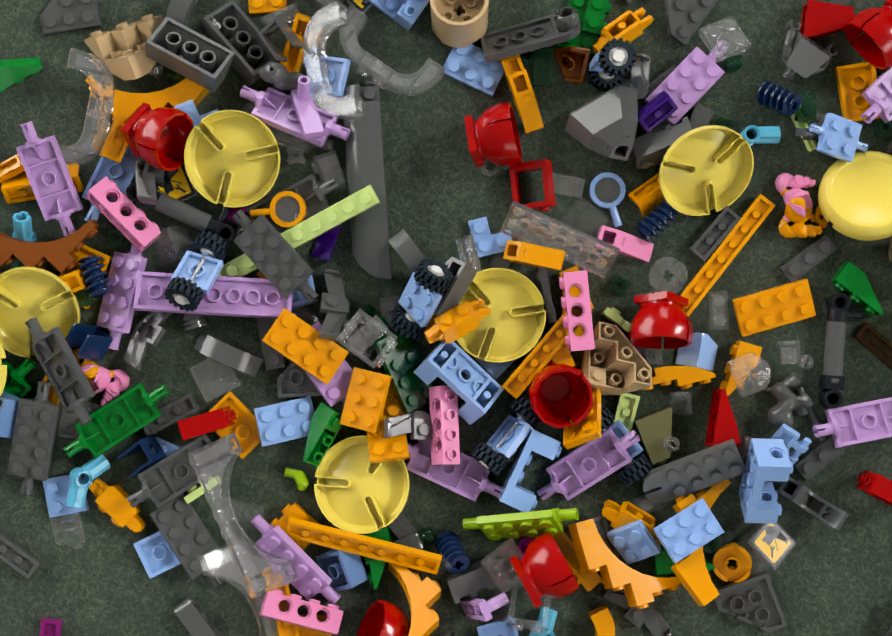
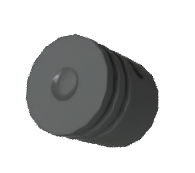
[180,313,208,331]

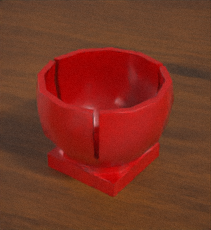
[845,0,892,70]
[120,102,194,171]
[464,102,522,167]
[629,291,694,349]
[528,360,593,428]
[509,532,579,608]
[356,600,411,636]

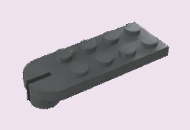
[480,7,581,63]
[641,439,747,503]

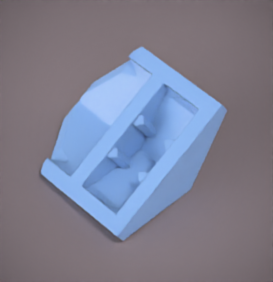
[675,332,718,371]

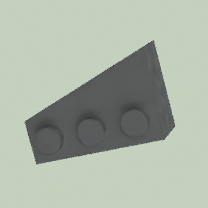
[630,116,692,170]
[434,256,478,316]
[447,555,510,604]

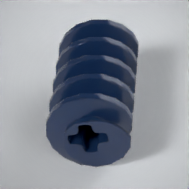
[757,81,802,116]
[636,200,677,243]
[77,256,112,299]
[435,531,470,574]

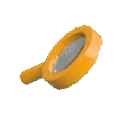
[250,191,307,228]

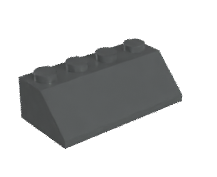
[200,0,279,86]
[146,16,235,92]

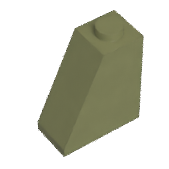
[633,406,672,466]

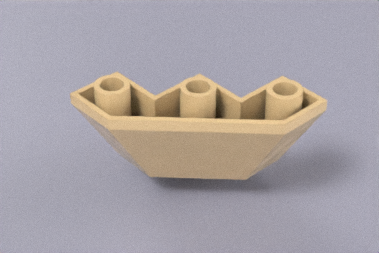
[84,14,163,81]
[580,321,652,395]

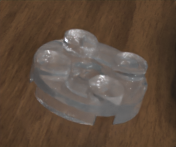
[648,257,688,294]

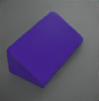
[638,91,679,133]
[311,225,342,262]

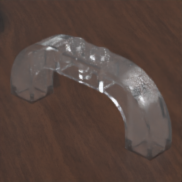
[303,1,365,120]
[339,5,445,96]
[58,48,115,166]

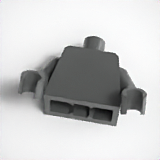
[782,19,838,81]

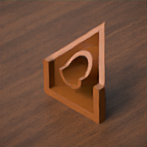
[551,46,590,84]

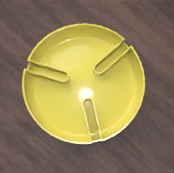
[184,110,281,208]
[659,125,754,216]
[818,151,892,241]
[0,267,80,359]
[457,268,546,363]
[314,436,410,534]

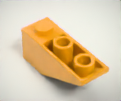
[503,240,565,270]
[719,341,762,396]

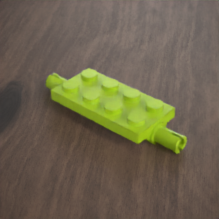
[463,508,579,541]

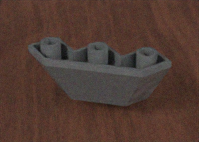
[565,85,638,161]

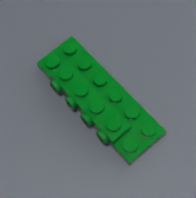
[557,0,612,56]

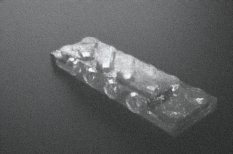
[499,201,620,278]

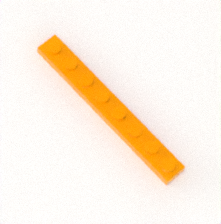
[680,194,776,317]
[286,517,442,575]

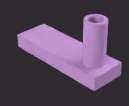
[290,76,324,139]
[460,592,509,622]

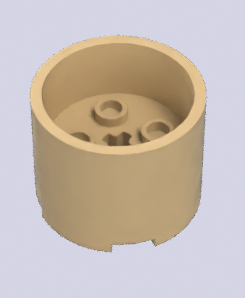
[430,0,489,48]

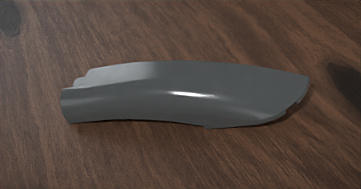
[342,84,392,280]

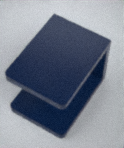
[65,323,113,360]
[117,436,167,478]

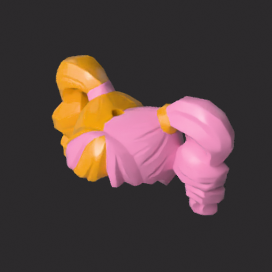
[774,173,823,238]
[72,348,130,407]

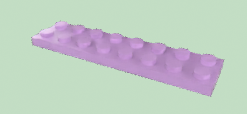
[133,271,293,319]

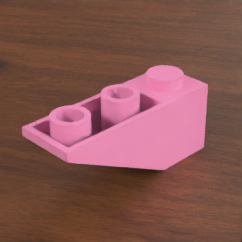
[594,225,654,263]

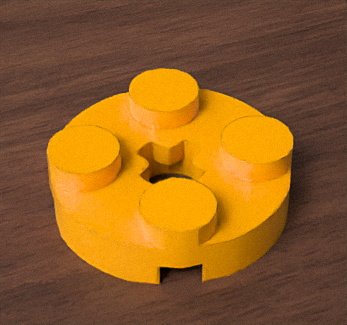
[713,543,752,583]

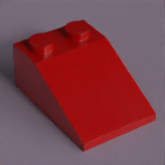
[704,389,741,448]

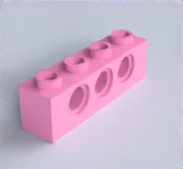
[86,176,161,253]
[559,270,595,352]
[429,385,460,465]
[259,589,344,635]

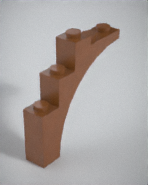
[0,219,100,273]

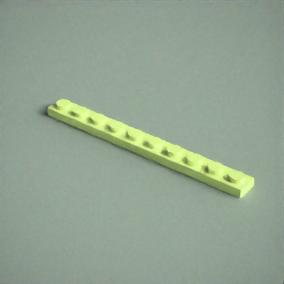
[218,185,380,277]

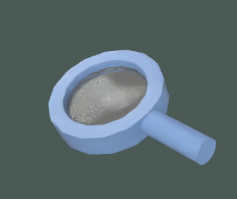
[589,172,626,227]

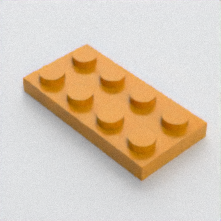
[732,278,816,337]
[262,308,349,385]
[367,385,409,464]

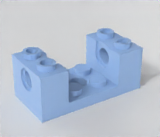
[367,0,430,31]
[414,340,504,425]
[499,429,562,512]
[738,438,793,524]

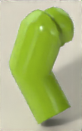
[284,467,309,491]

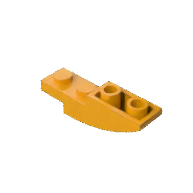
[500,55,544,134]
[642,366,716,391]

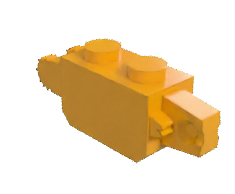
[593,7,654,54]
[424,298,491,344]
[89,478,146,533]
[602,500,662,546]

